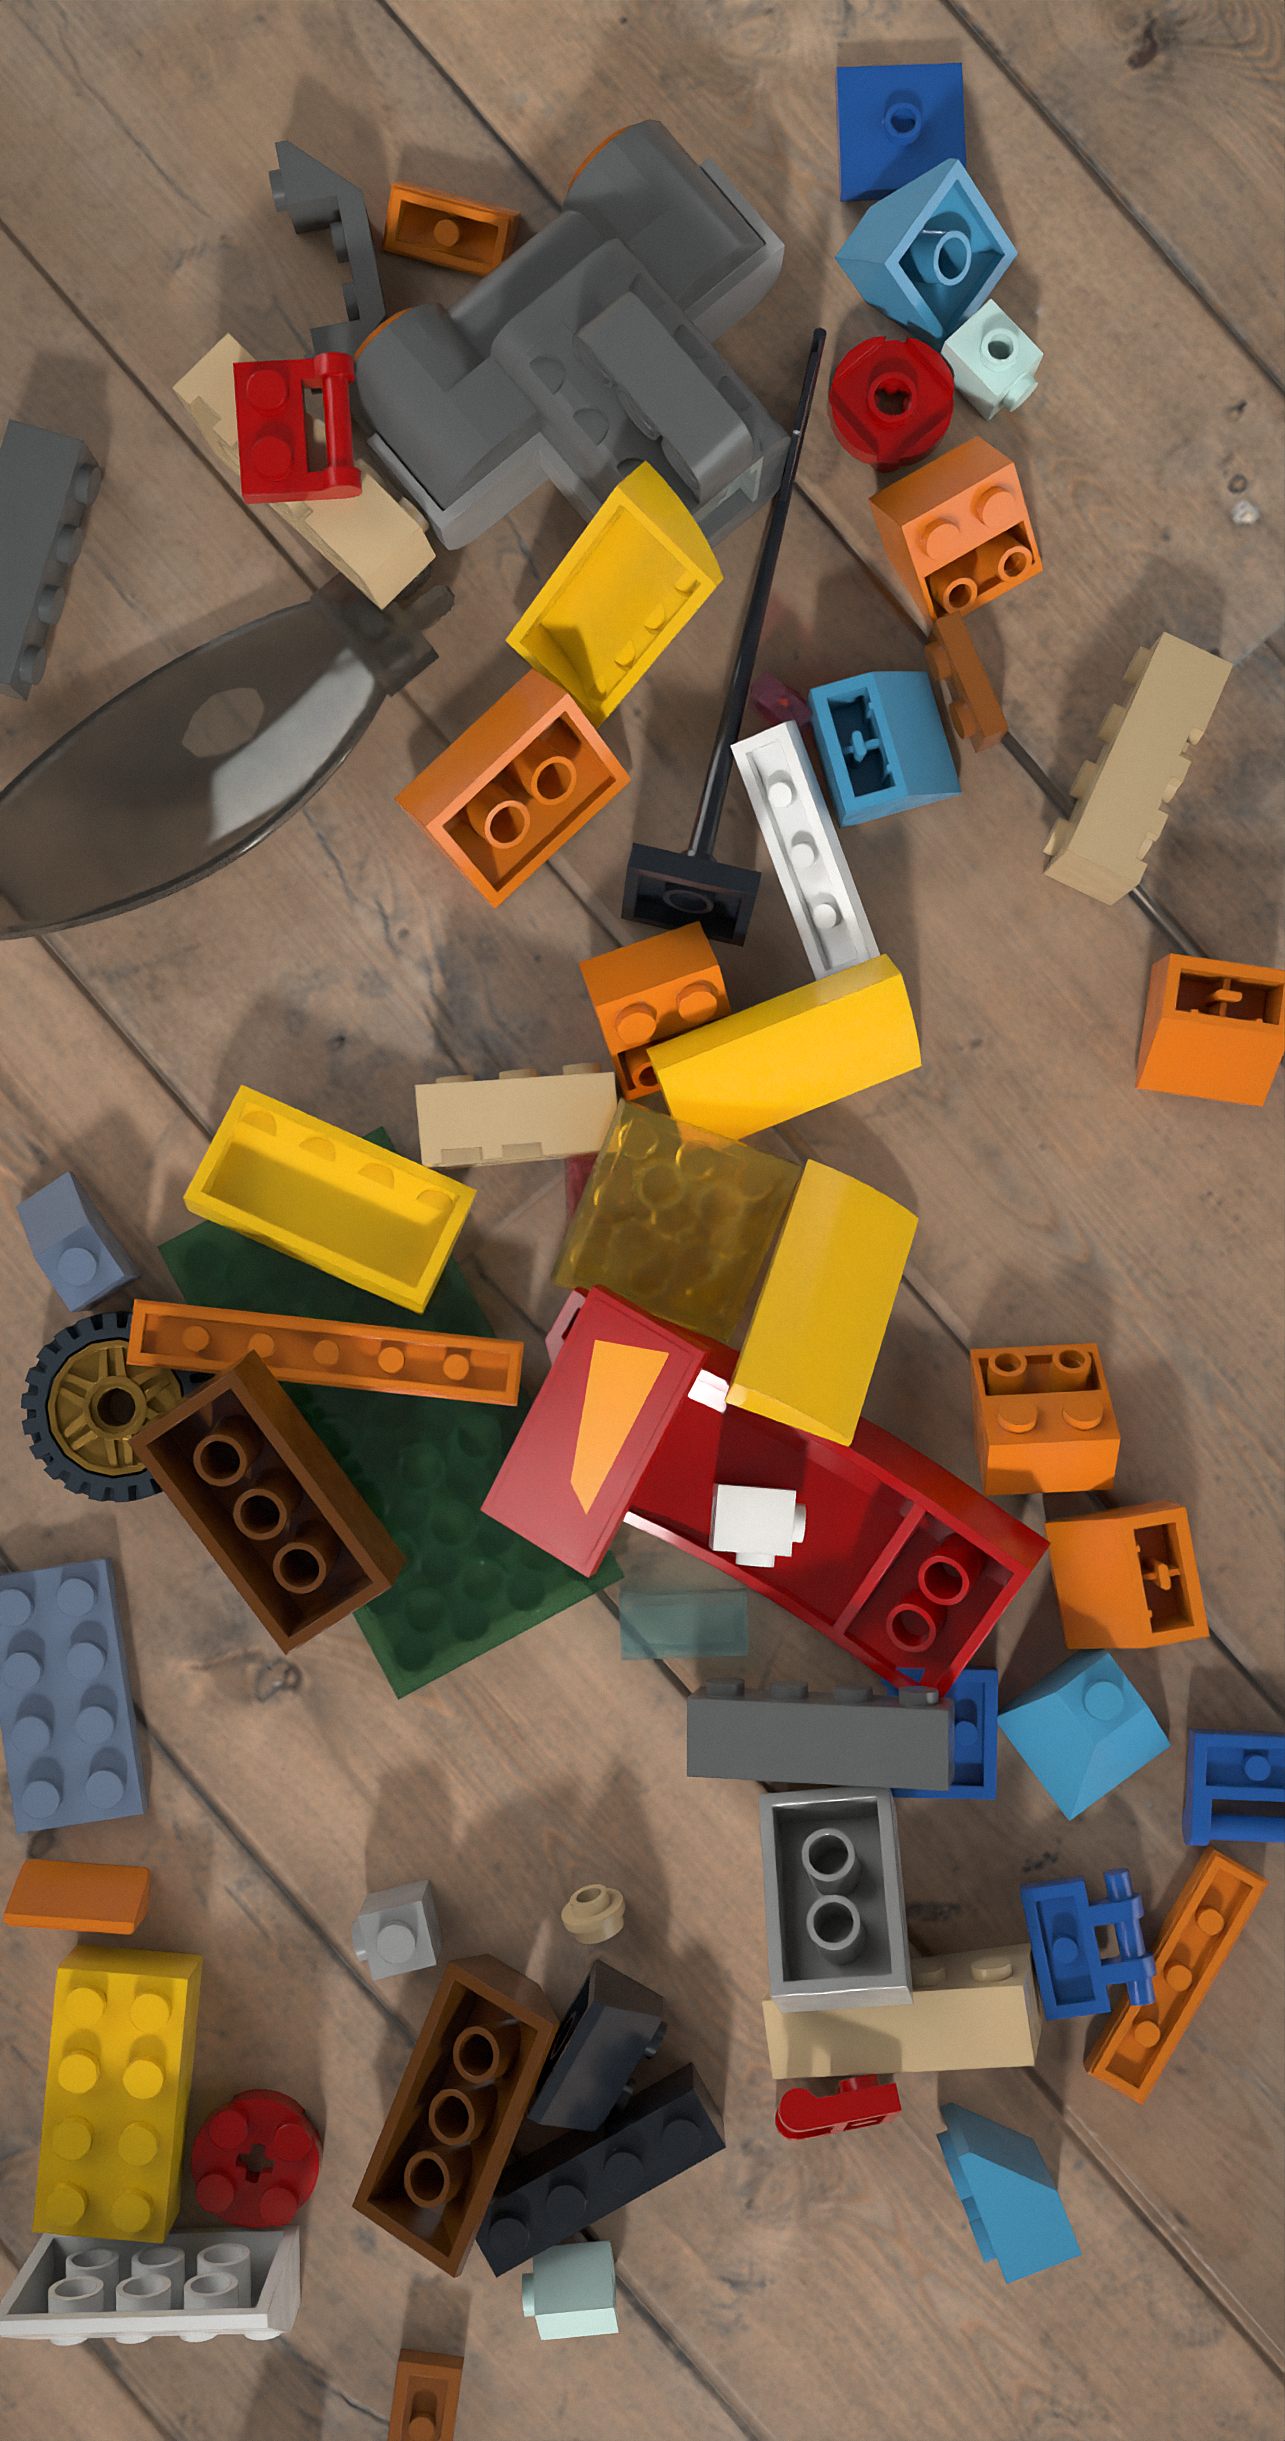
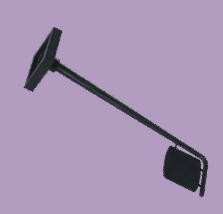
[621,328,827,947]

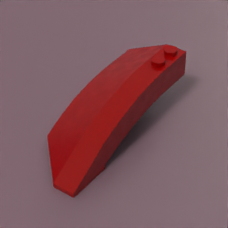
[545,1286,1051,1698]

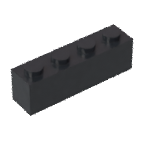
[475,2062,726,2278]

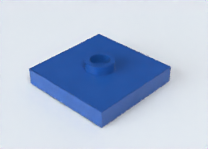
[835,63,966,202]

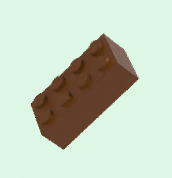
[128,1349,407,1655]

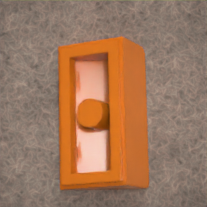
[381,180,521,277]
[3,1859,151,1935]

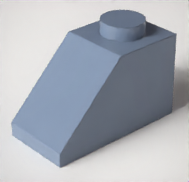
[16,1171,142,1312]

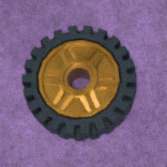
[21,1311,216,1503]

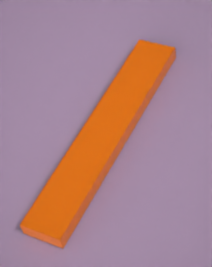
[126,1299,524,1406]

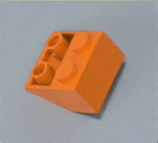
[868,435,1043,629]
[578,921,732,1102]
[1135,953,1285,1107]
[969,1343,1121,1496]
[1043,1499,1210,1649]

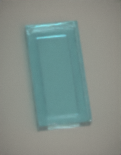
[619,1588,749,1660]

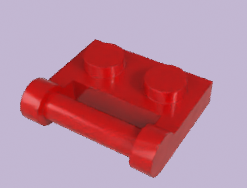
[233,352,363,504]
[775,2074,902,2141]

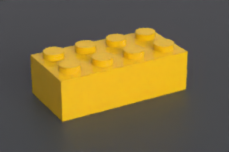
[32,1944,203,2244]

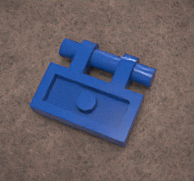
[1020,1868,1157,2021]

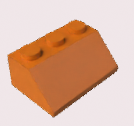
[394,668,632,909]

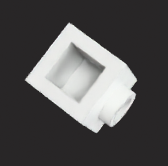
[709,1483,806,1567]

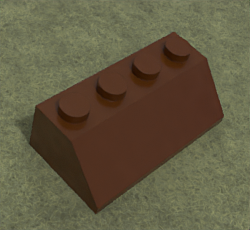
[352,1953,560,2278]

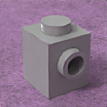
[351,1880,443,1980]

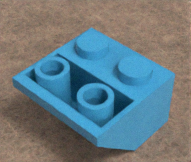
[805,671,962,829]
[936,2102,1082,2284]

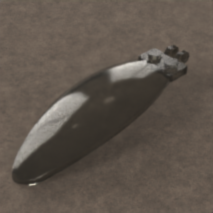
[0,564,455,941]

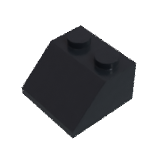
[527,1959,668,2132]

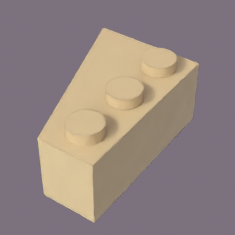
[415,1063,622,1171]

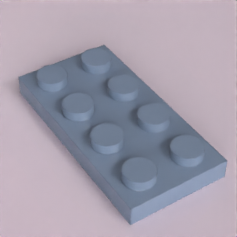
[0,1557,149,1834]

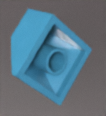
[834,158,1018,353]
[997,1649,1171,1821]

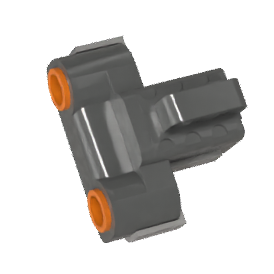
[349,119,791,550]

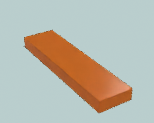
[1083,1844,1270,2105]

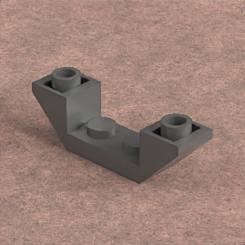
[269,140,388,395]

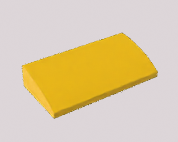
[505,460,724,730]
[646,953,922,1160]
[183,1084,477,1316]
[724,1159,919,1447]

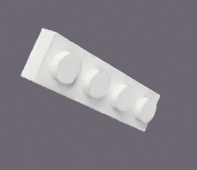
[730,720,880,981]

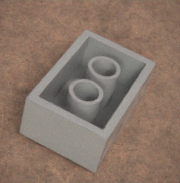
[758,1786,914,2013]

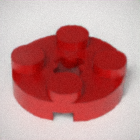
[827,336,955,473]
[191,2089,323,2228]

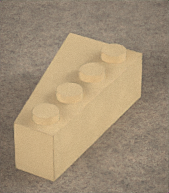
[172,333,436,610]
[1042,632,1234,906]
[762,1943,1043,2079]

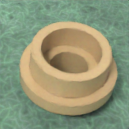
[561,1884,625,1944]

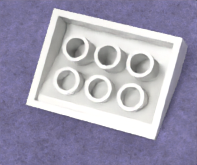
[0,2225,301,2346]

